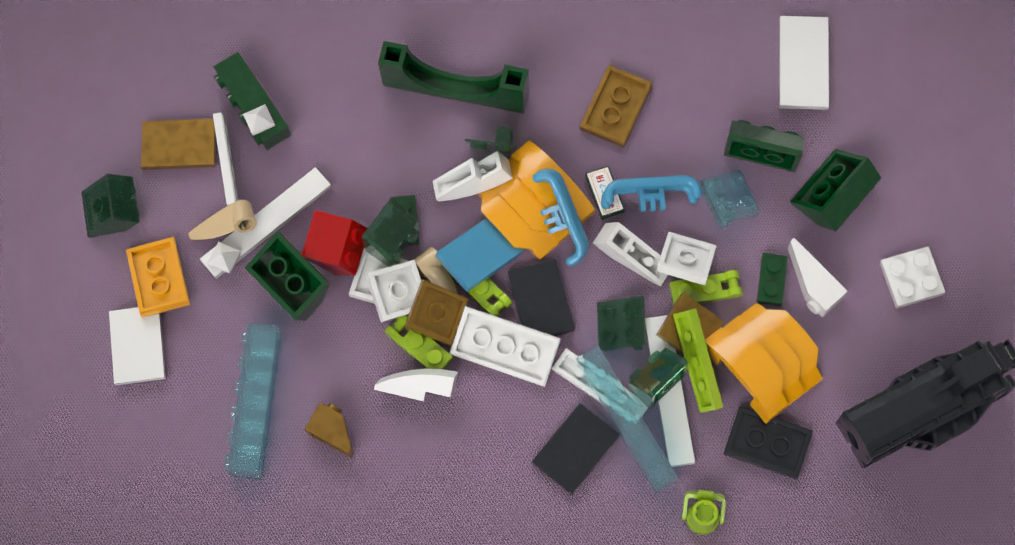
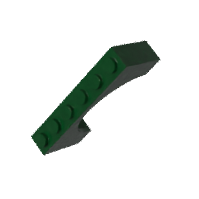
[378,41,529,114]

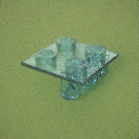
[700,170,760,228]

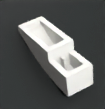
[433,151,513,202]
[374,369,458,401]

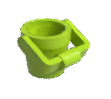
[682,490,726,535]

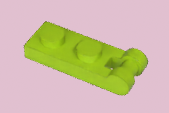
[447,270,512,317]
[669,270,743,306]
[384,316,453,369]

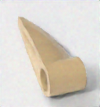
[188,200,257,240]
[414,247,458,294]

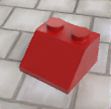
[302,210,369,275]

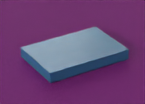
[435,218,524,292]

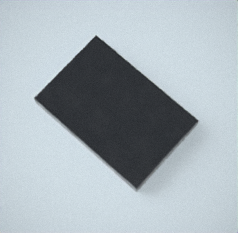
[508,259,575,336]
[532,403,620,495]
[723,406,813,480]

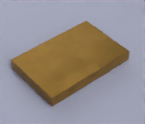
[579,65,653,148]
[141,119,216,170]

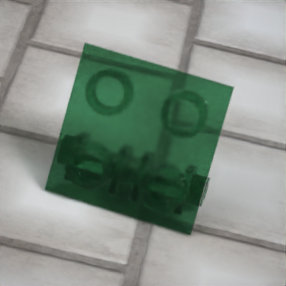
[465,126,517,153]
[597,296,646,352]

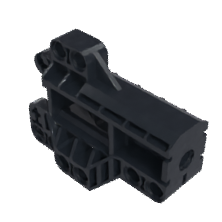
[836,339,1015,469]

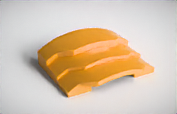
[478,140,595,261]
[705,303,823,424]

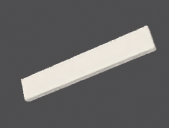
[200,167,332,279]
[644,315,695,468]

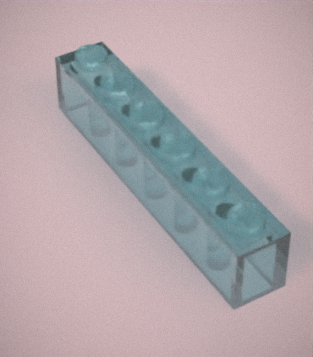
[224,323,281,480]
[576,345,678,494]

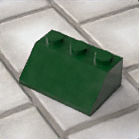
[723,120,805,172]
[790,149,882,232]
[245,231,330,321]

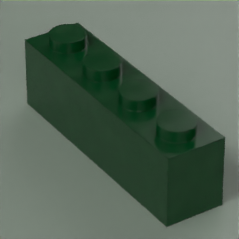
[213,52,291,150]

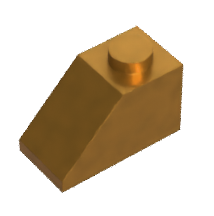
[305,403,354,458]

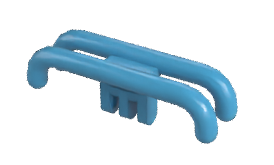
[532,168,589,267]
[601,175,702,212]

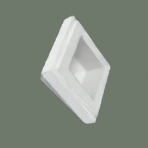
[243,104,275,136]
[207,242,241,274]

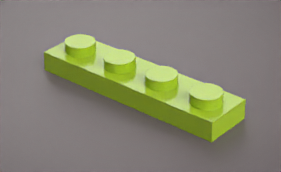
[673,308,723,413]

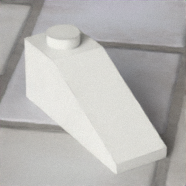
[593,222,668,286]
[788,238,848,318]

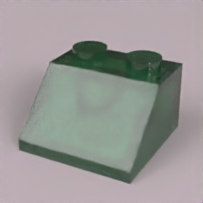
[81,174,139,238]
[362,197,420,267]
[629,347,688,409]

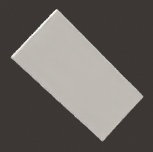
[779,16,829,110]
[450,306,561,387]

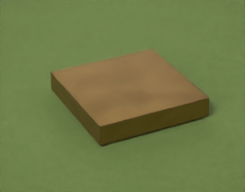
[404,280,469,346]
[656,293,724,355]

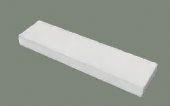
[213,112,239,206]
[552,348,650,426]

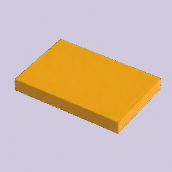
[126,237,191,318]

